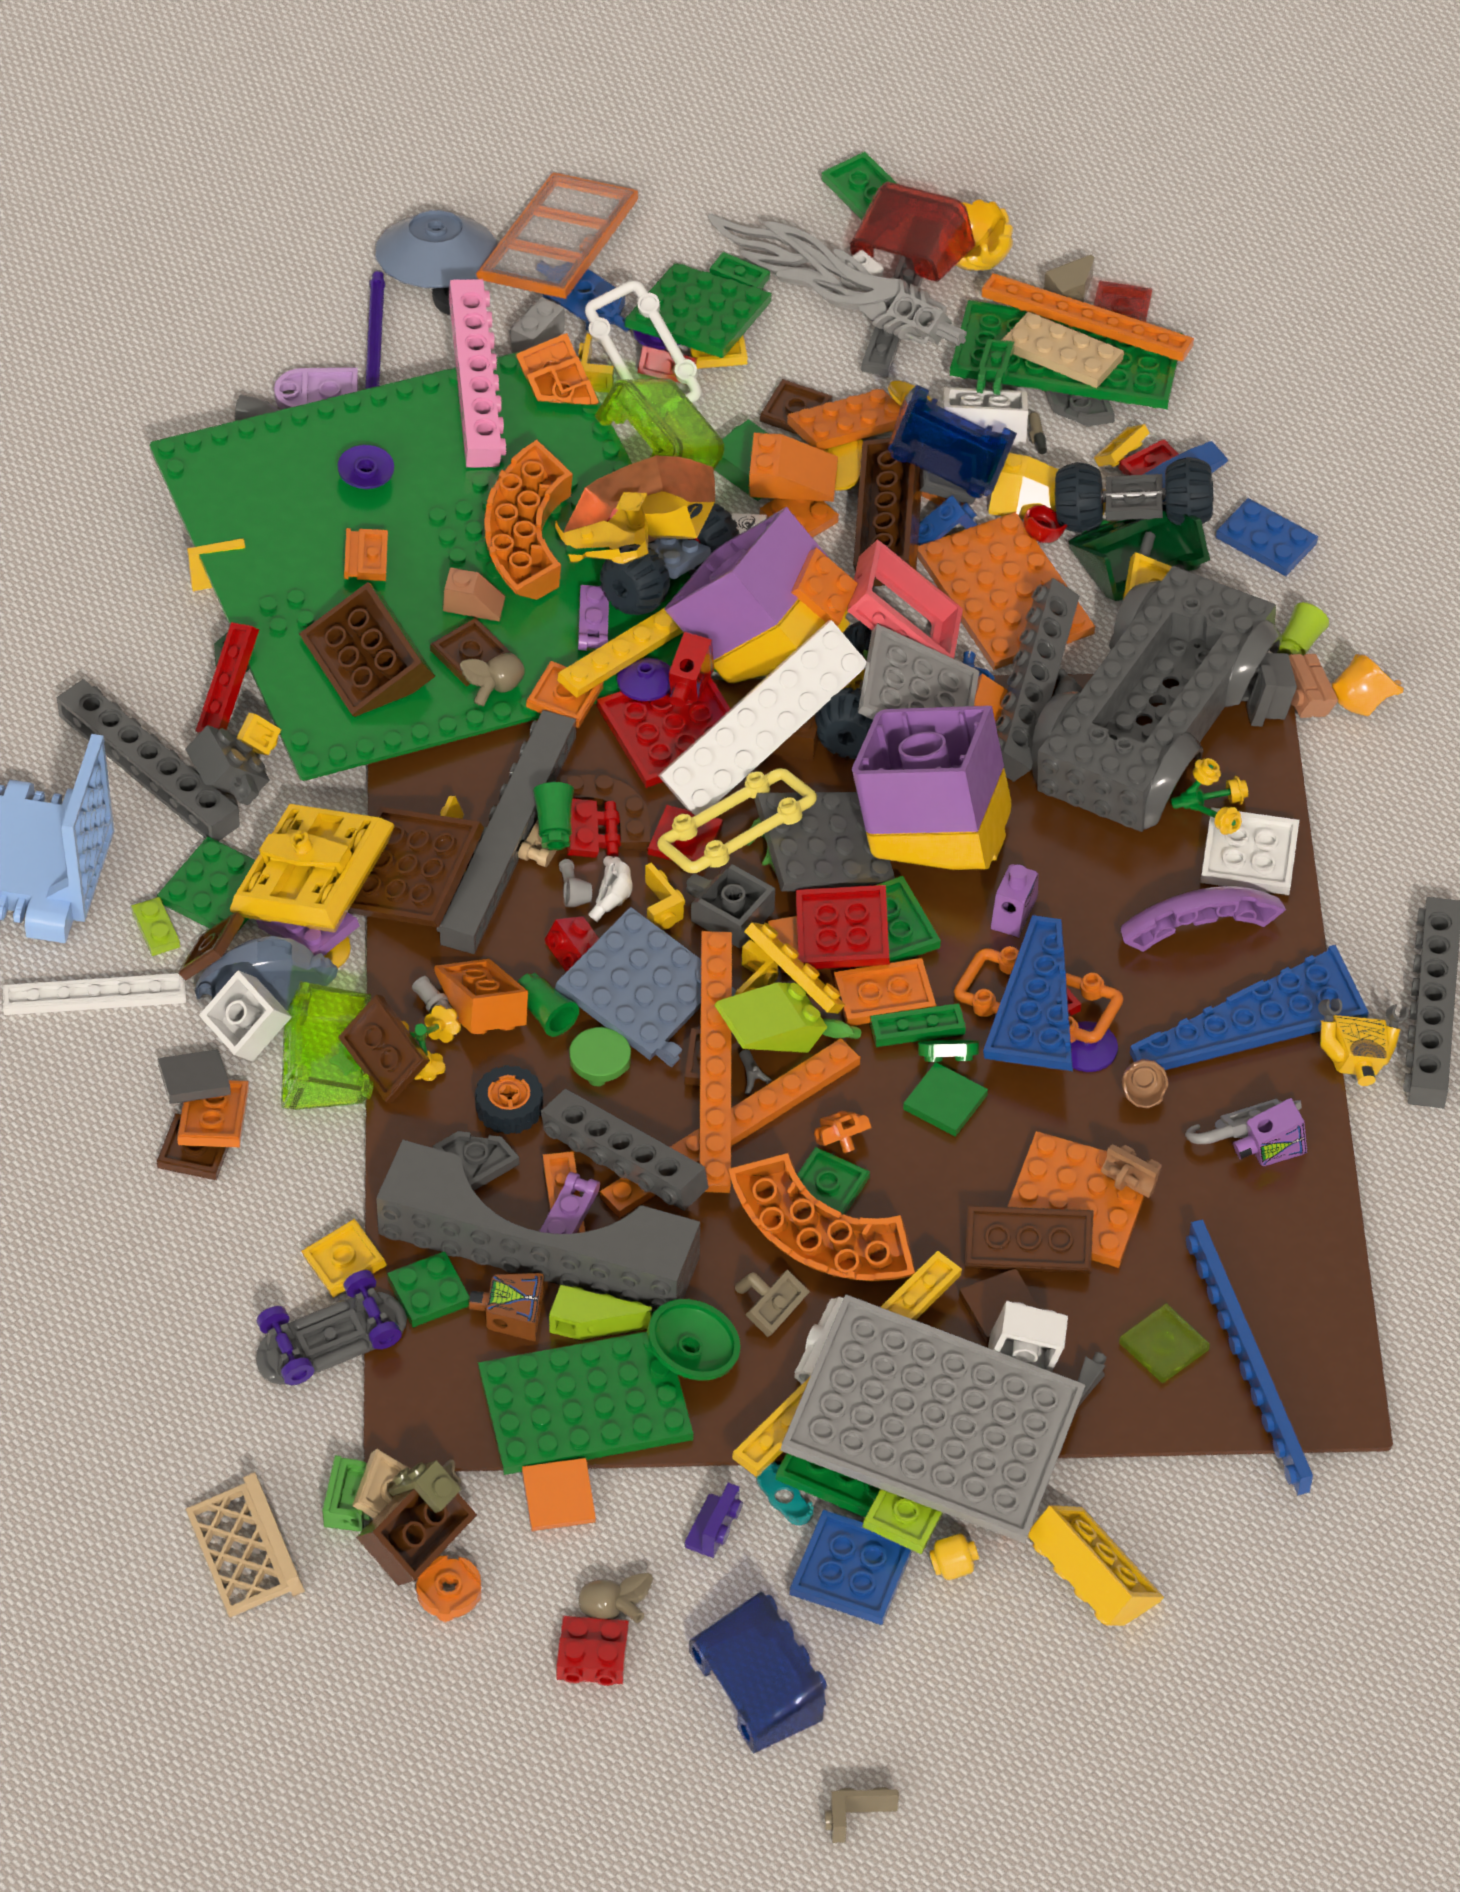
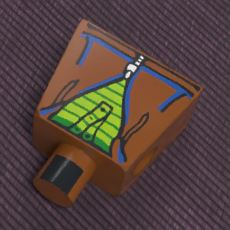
[469,1273,544,1341]

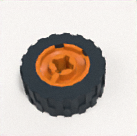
[475,1065,543,1134]

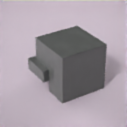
[1242,653,1297,727]

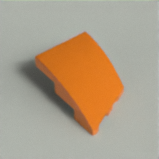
[516,333,599,405]

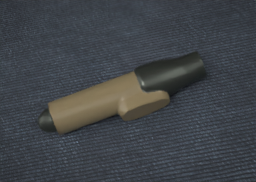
[1028,412,1047,454]

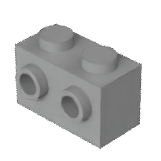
[510,297,565,353]

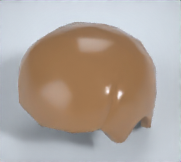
[1121,1059,1168,1108]

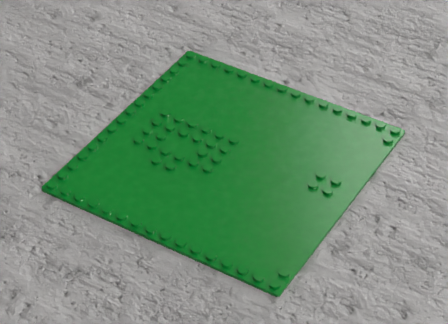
[150,351,717,781]

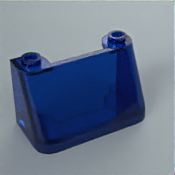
[888,385,1017,499]

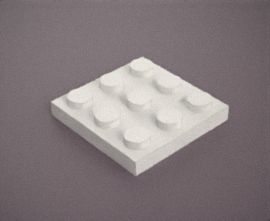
[1200,808,1299,895]

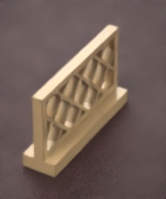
[186,1472,305,1618]

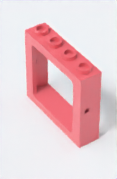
[847,539,963,659]

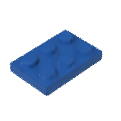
[1216,498,1318,576]

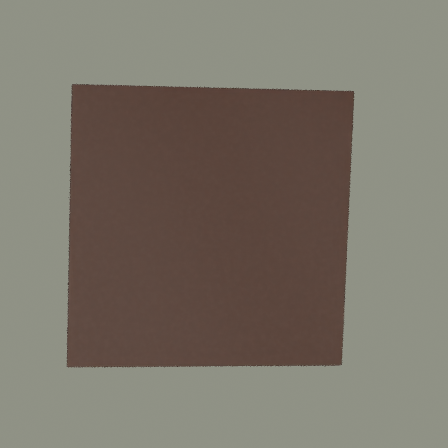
[364,674,1393,1472]

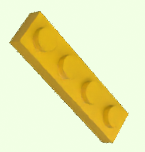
[744,922,845,1014]

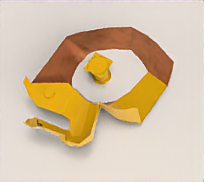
[555,456,715,564]

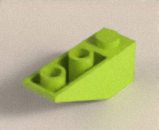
[549,1285,652,1340]

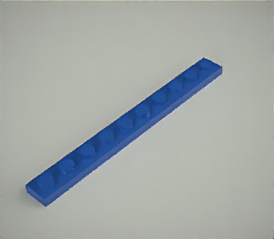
[1186,1219,1313,1496]

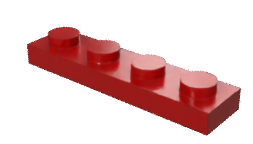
[195,622,259,733]

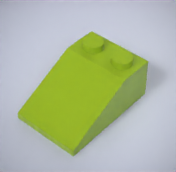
[714,982,827,1053]

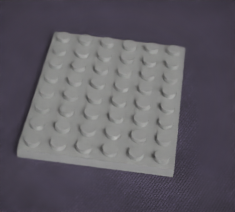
[780,1294,1086,1544]

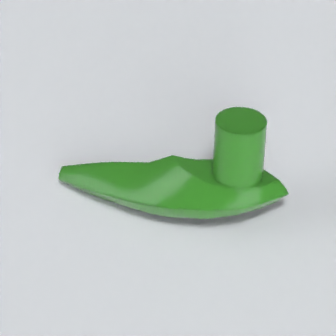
[823,1019,861,1039]

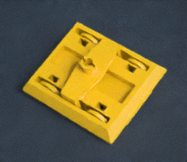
[230,804,394,933]

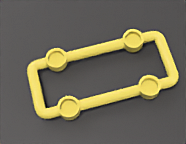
[658,768,817,873]

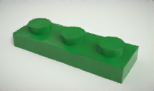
[870,1003,966,1047]

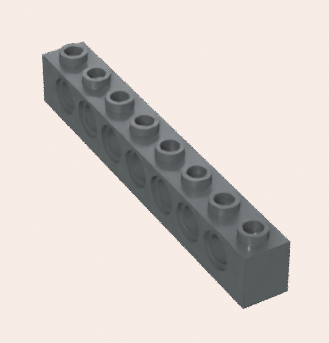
[995,578,1080,782]
[57,679,240,842]
[1403,897,1460,1109]

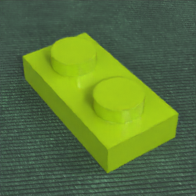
[131,897,180,956]

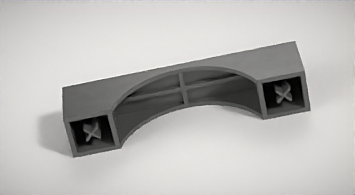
[376,1140,700,1312]

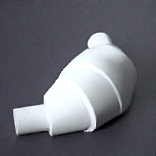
[588,856,633,922]

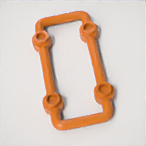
[954,946,1124,1044]

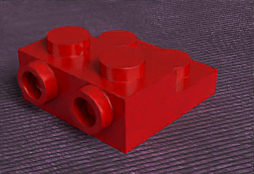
[557,1616,629,1686]

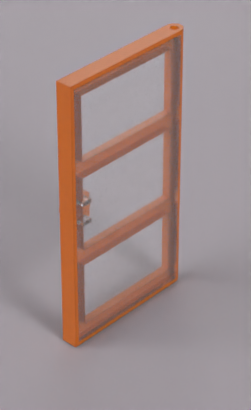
[476,173,638,299]

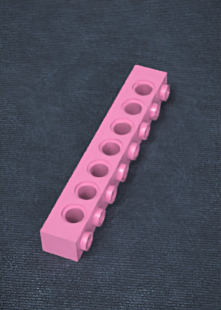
[449,279,506,468]

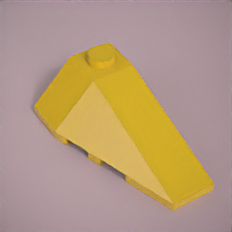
[988,451,1106,519]

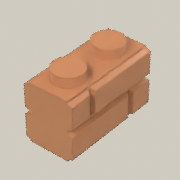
[1289,654,1338,718]

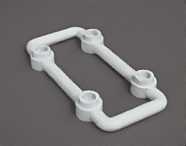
[585,280,702,422]

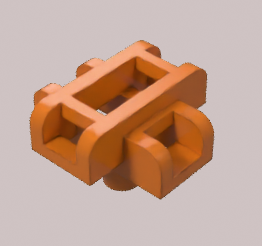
[814,1111,871,1153]

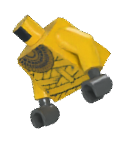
[1318,998,1409,1086]

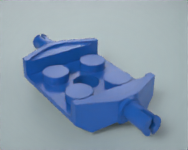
[536,263,630,332]

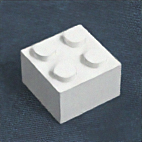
[199,970,292,1062]
[988,1301,1068,1372]

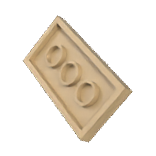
[1002,312,1124,388]

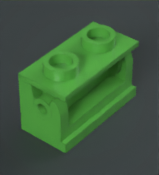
[323,1455,371,1532]

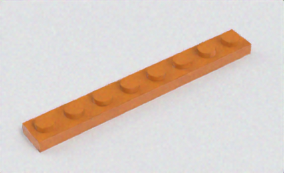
[981,273,1194,362]

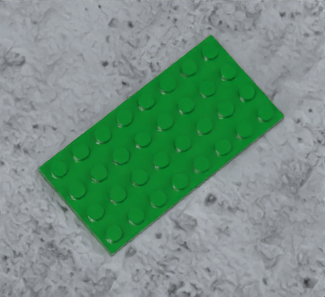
[950,300,1183,409]

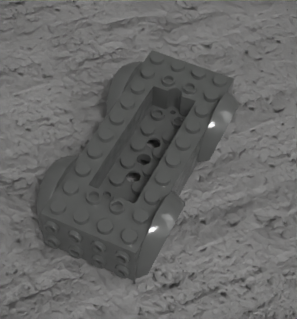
[1031,566,1282,832]

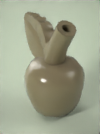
[460,653,525,707]
[579,1573,653,1623]

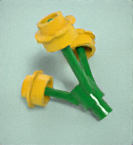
[1171,758,1248,835]

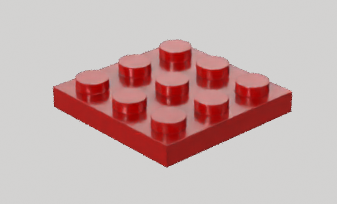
[796,885,890,969]

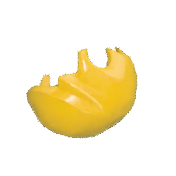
[938,199,1013,271]

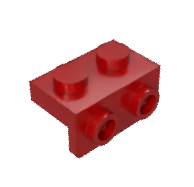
[544,916,599,972]

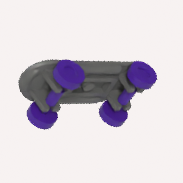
[256,1270,407,1385]

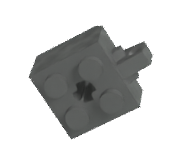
[185,725,270,806]
[686,864,775,948]

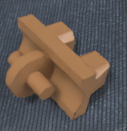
[1101,1144,1162,1198]

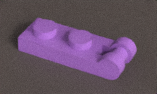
[578,585,609,651]
[539,1172,600,1234]

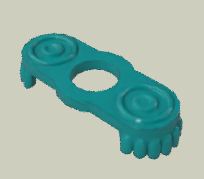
[756,1462,814,1526]

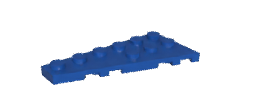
[983,915,1073,1071]

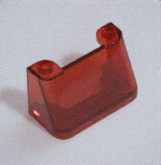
[850,182,975,282]

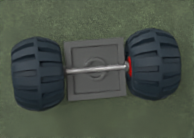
[1055,457,1214,533]

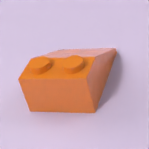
[749,433,838,502]
[434,959,528,1034]

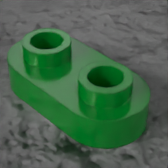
[918,1040,979,1062]

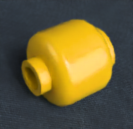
[929,1533,980,1580]

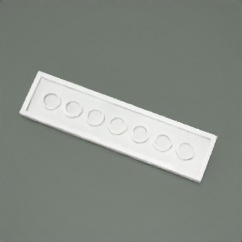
[658,620,867,816]

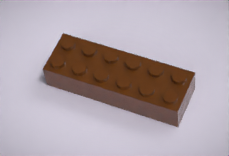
[853,435,922,587]

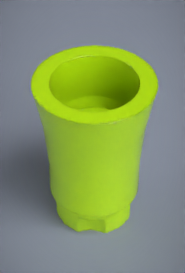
[1278,602,1329,656]

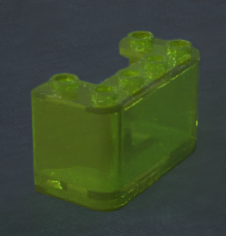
[595,379,724,470]

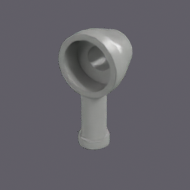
[559,859,592,907]

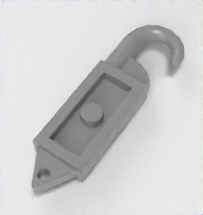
[1185,1099,1302,1144]

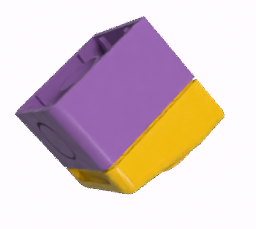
[664,507,850,683]
[852,706,1011,870]

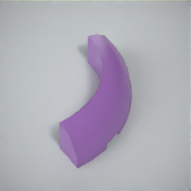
[1121,886,1286,952]

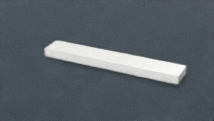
[3,973,186,1015]

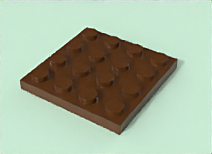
[348,806,484,928]

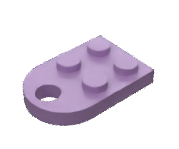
[274,368,358,410]

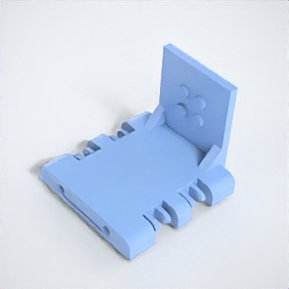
[0,734,114,943]

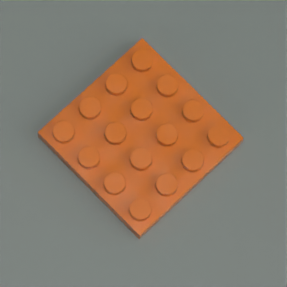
[1008,1131,1145,1268]

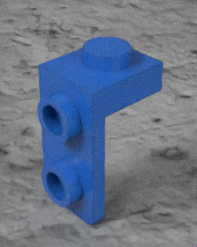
[918,495,978,546]

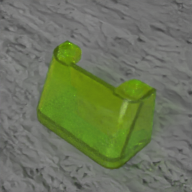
[281,981,373,1110]

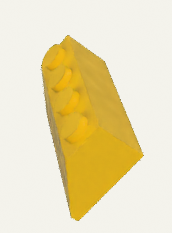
[1028,1505,1164,1626]

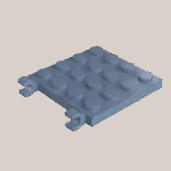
[555,907,736,1067]

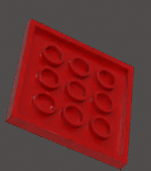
[597,677,731,788]

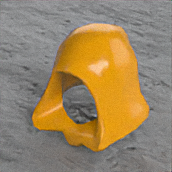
[1332,654,1404,716]

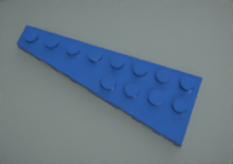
[1130,945,1369,1070]

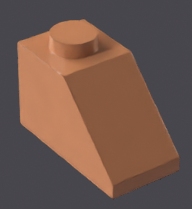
[443,567,505,622]

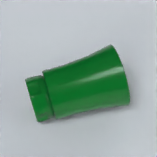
[533,782,574,850]
[518,973,579,1037]

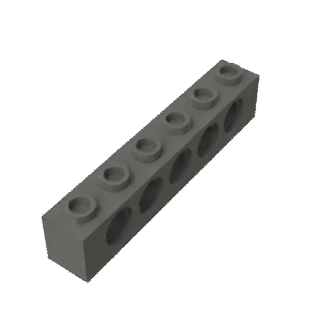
[541,1089,709,1211]

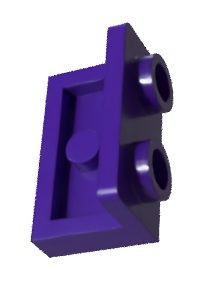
[685,1482,743,1559]

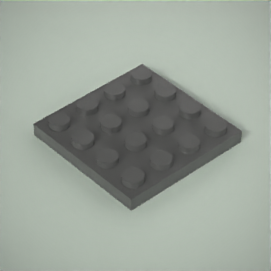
[755,792,895,891]

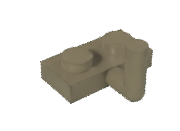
[735,1270,810,1337]

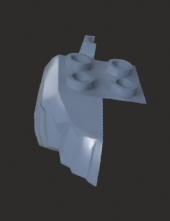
[195,936,338,1018]

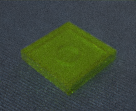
[1119,1303,1210,1384]

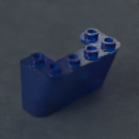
[689,1591,827,1754]

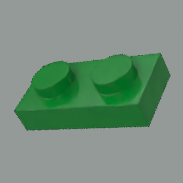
[710,252,770,289]

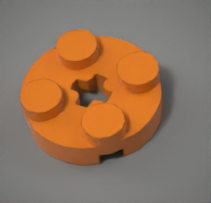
[416,1555,482,1622]

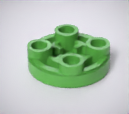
[570,1027,631,1086]

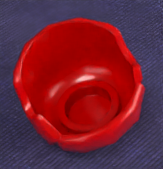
[1023,505,1067,544]

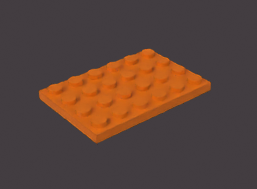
[917,512,1095,670]

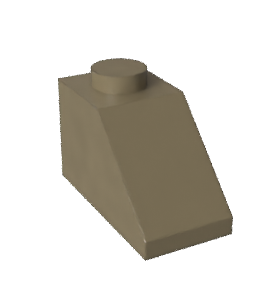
[1044,254,1095,302]

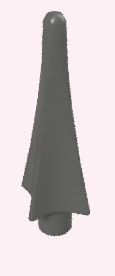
[1077,1352,1107,1408]

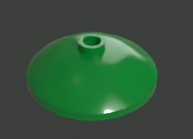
[647,1299,740,1381]

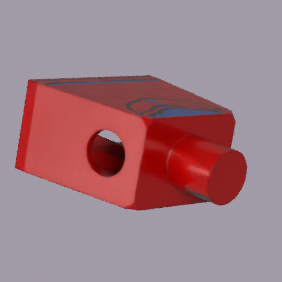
[669,632,714,707]

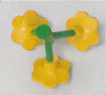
[402,1005,461,1081]

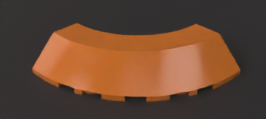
[484,440,573,600]
[728,1153,915,1281]

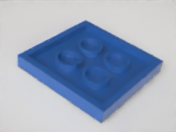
[789,1510,913,1625]

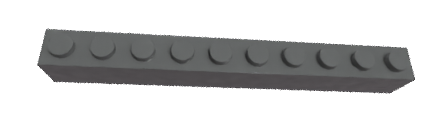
[437,710,576,954]

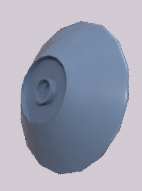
[376,210,498,288]

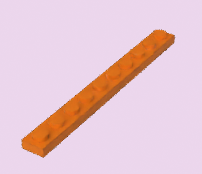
[699,931,732,1193]
[600,1038,860,1218]

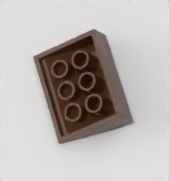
[299,582,435,717]

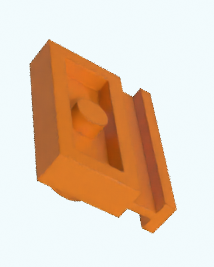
[344,528,388,581]

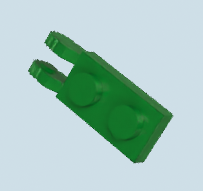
[976,339,1015,395]

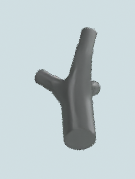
[739,1049,771,1095]

